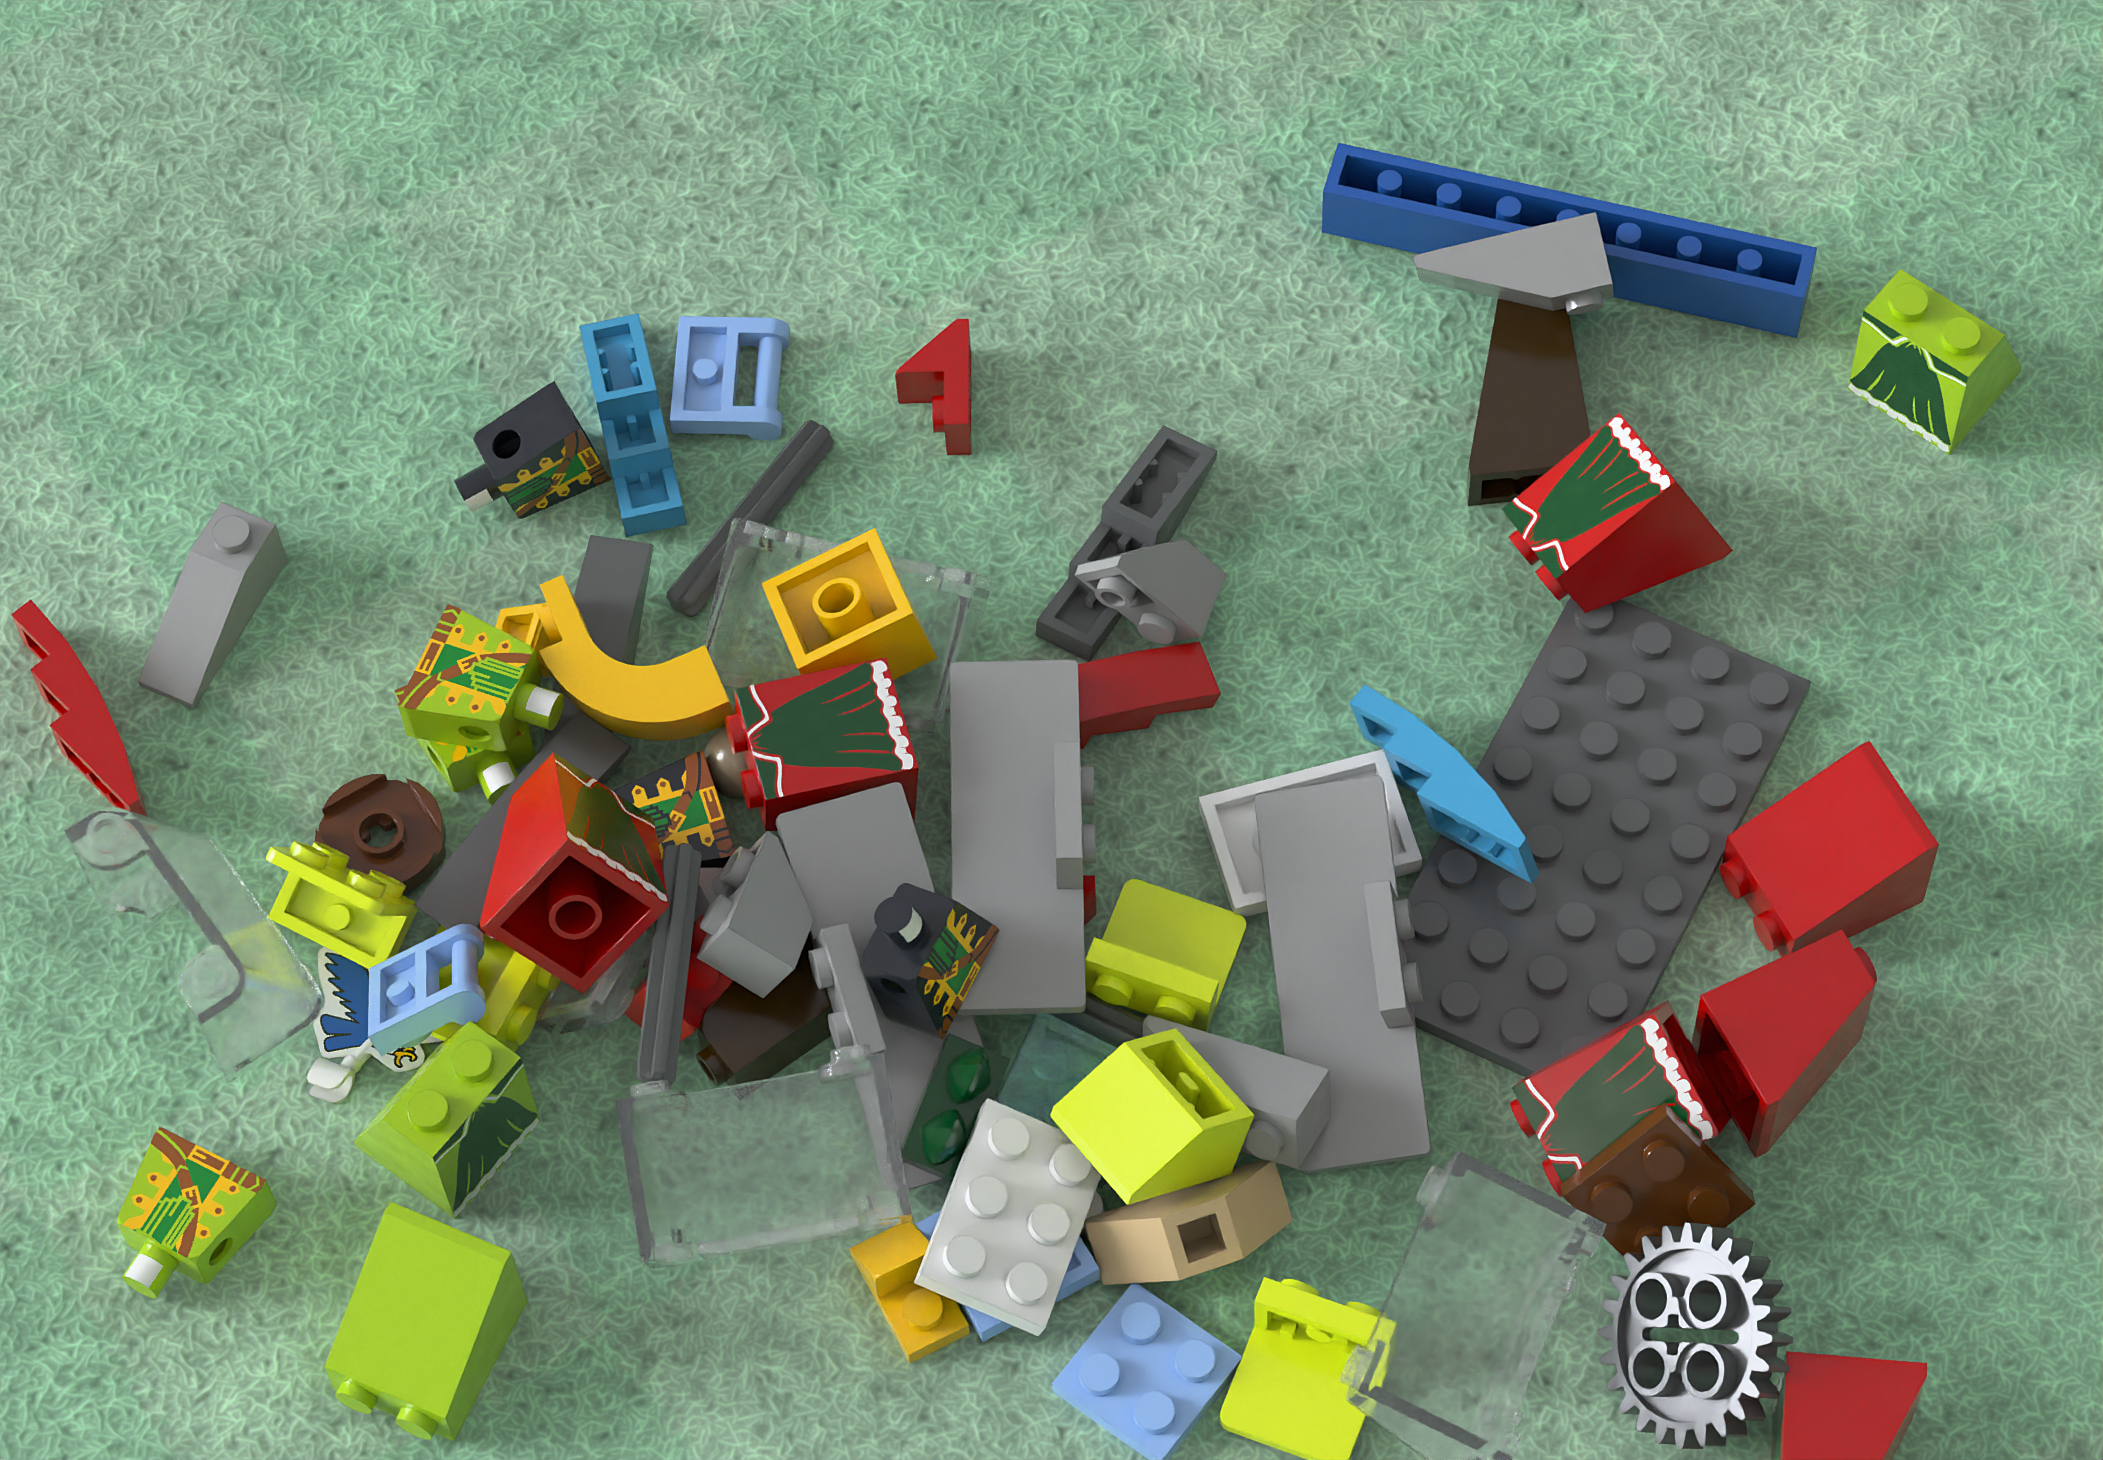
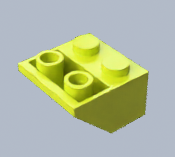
[1050,1028,1255,1205]

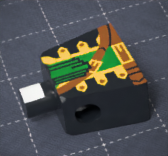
[454,381,611,519]
[613,750,735,868]
[860,883,1000,1040]

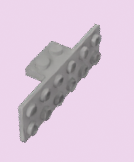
[950,659,1096,1015]
[1254,775,1432,1174]
[776,782,1001,1194]

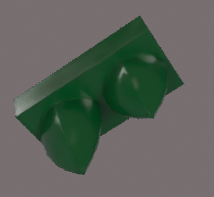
[896,1033,1010,1182]

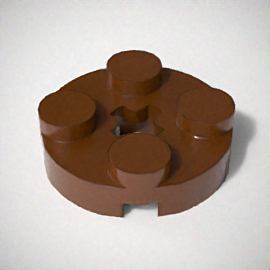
[315,774,446,895]

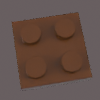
[1561,1102,1755,1257]

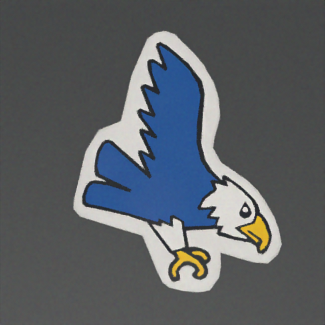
[313,947,441,1072]

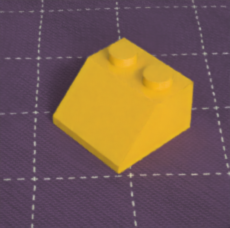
[761,528,937,680]

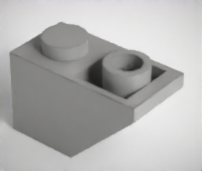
[1075,539,1226,645]
[697,831,814,998]

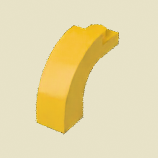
[537,575,735,741]

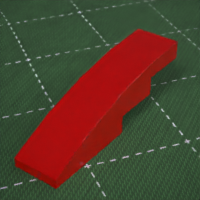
[11,599,151,834]
[949,641,1221,749]

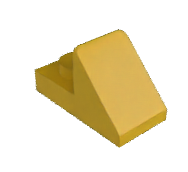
[849,1219,970,1363]

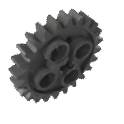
[1598,1223,1793,1449]

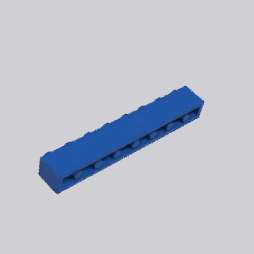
[1322,143,1817,338]

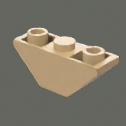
[1084,1159,1293,1285]

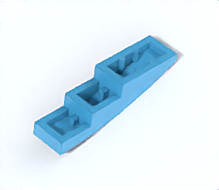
[579,313,687,537]
[1349,685,1540,884]

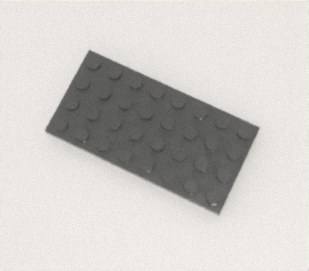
[1405,596,1811,1077]

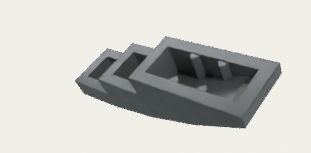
[1035,425,1217,662]
[541,535,654,750]
[414,710,632,930]

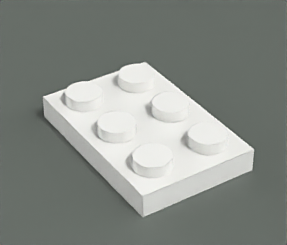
[1199,749,1422,917]
[914,1098,1101,1336]

